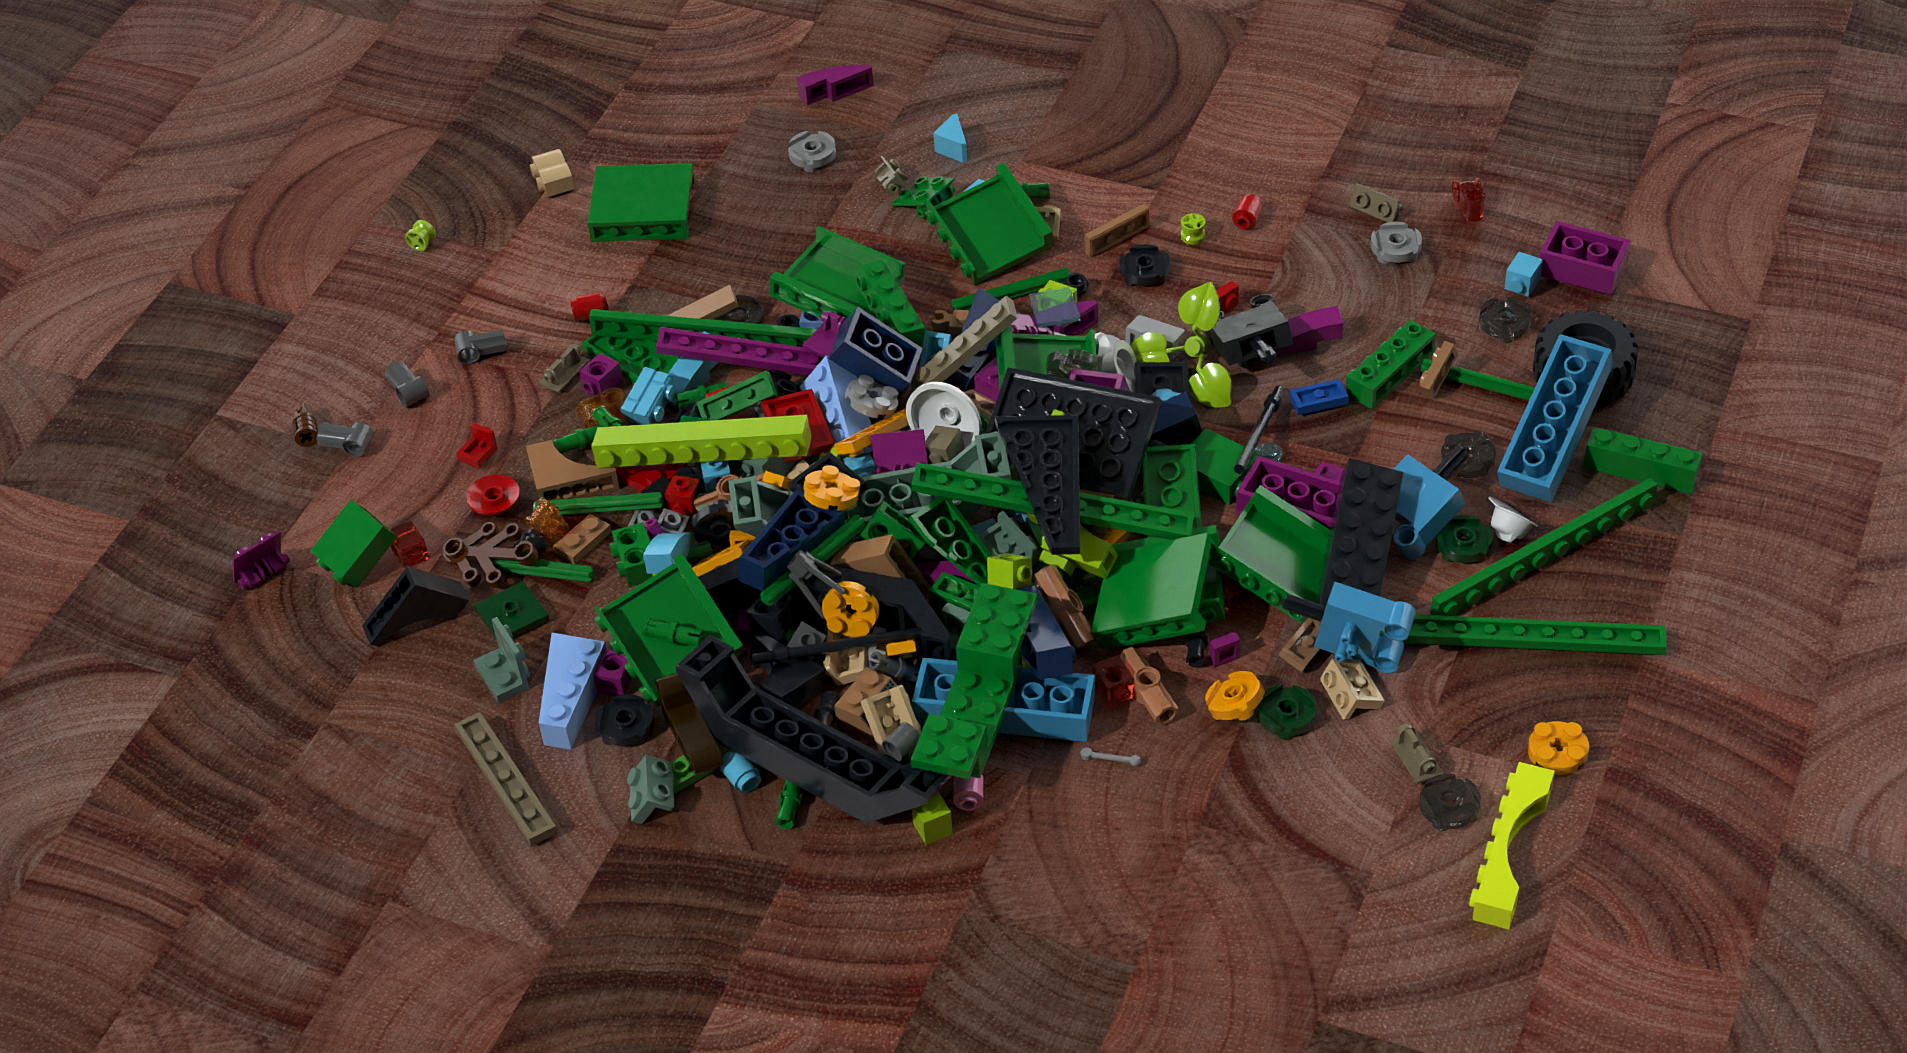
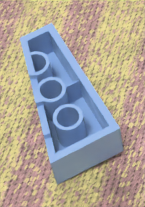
[800,355,873,455]
[539,633,607,750]

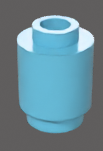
[720,750,761,793]

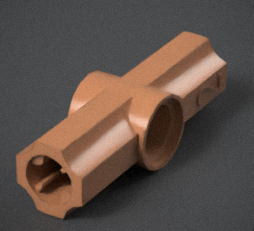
[1032,564,1095,650]
[1117,647,1179,725]

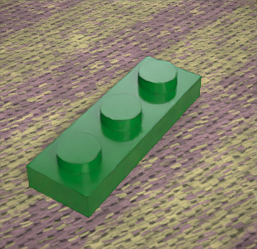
[696,371,778,420]

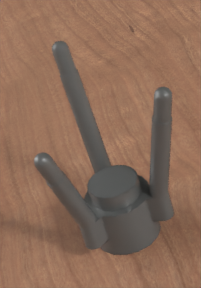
[787,550,845,619]

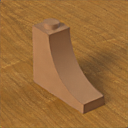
[526,440,620,501]
[830,534,931,604]

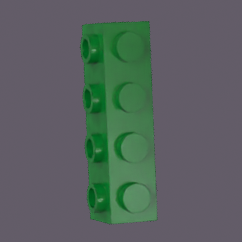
[856,259,925,348]
[1346,320,1436,409]
[1583,427,1702,494]

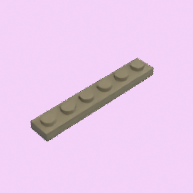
[897,296,1018,410]
[454,712,558,846]

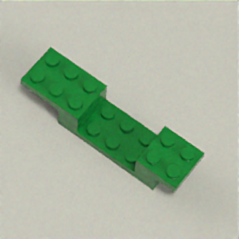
[911,583,1038,779]

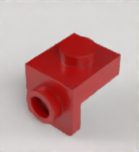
[1216,280,1239,313]
[456,423,498,469]
[665,475,699,520]

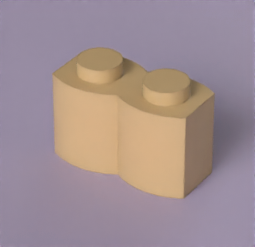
[530,149,575,197]

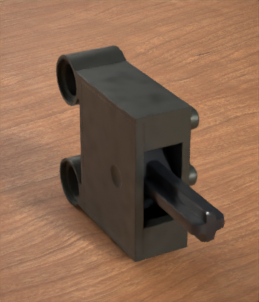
[1205,294,1293,368]

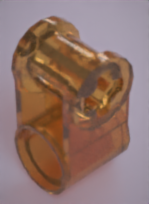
[575,388,625,428]
[524,497,569,544]

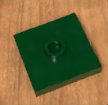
[474,581,550,640]

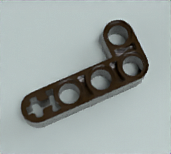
[655,672,723,776]

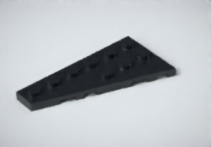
[995,415,1080,555]

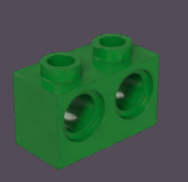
[860,501,926,560]
[609,522,652,587]
[929,572,980,617]

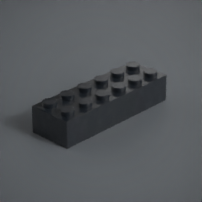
[1316,458,1404,606]

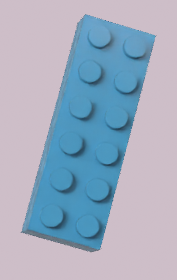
[1497,334,1613,503]
[912,658,1095,742]

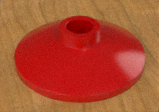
[466,474,520,515]

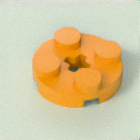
[803,465,860,511]
[822,581,880,637]
[1205,671,1265,720]
[1528,721,1589,775]

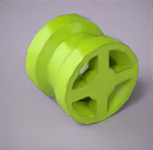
[1181,213,1206,245]
[405,220,436,251]

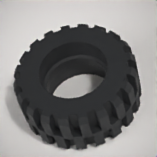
[1533,310,1639,407]

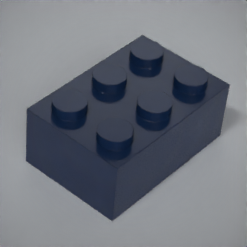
[828,307,923,396]

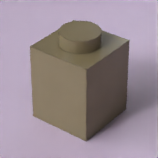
[925,425,965,465]

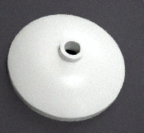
[906,382,982,448]

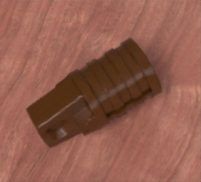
[292,402,318,447]

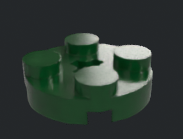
[1436,515,1493,563]
[1257,685,1316,740]

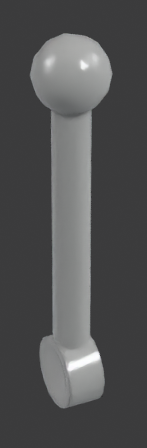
[1081,748,1141,766]

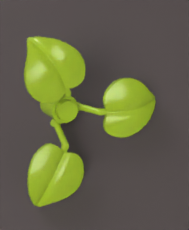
[1131,282,1232,408]

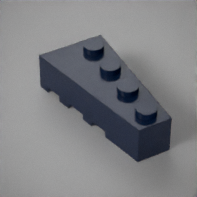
[943,288,1020,392]
[1148,392,1202,447]
[738,489,845,591]
[1016,585,1076,680]

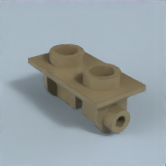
[875,155,911,194]
[1350,183,1404,222]
[538,344,589,393]
[1389,723,1444,784]

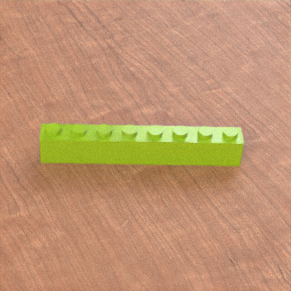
[591,415,812,468]

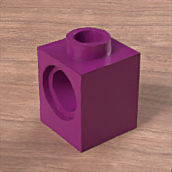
[580,353,623,399]
[593,649,632,696]

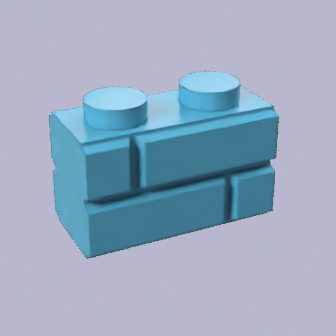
[620,367,676,425]

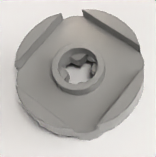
[788,131,836,172]
[1371,222,1422,264]
[845,375,898,419]

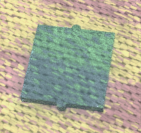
[1029,287,1080,328]

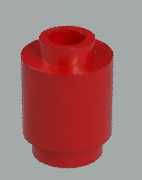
[1232,194,1263,230]
[570,292,609,321]

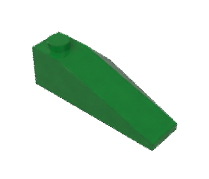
[908,497,992,586]

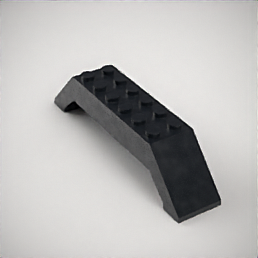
[698,557,953,661]
[676,635,952,823]

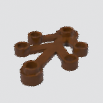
[443,522,538,588]

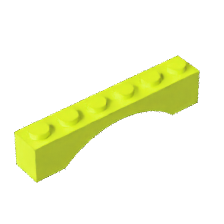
[1469,762,1555,930]

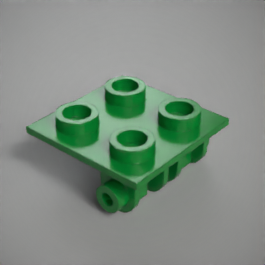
[891,176,955,218]

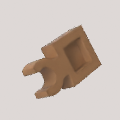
[932,309,969,335]

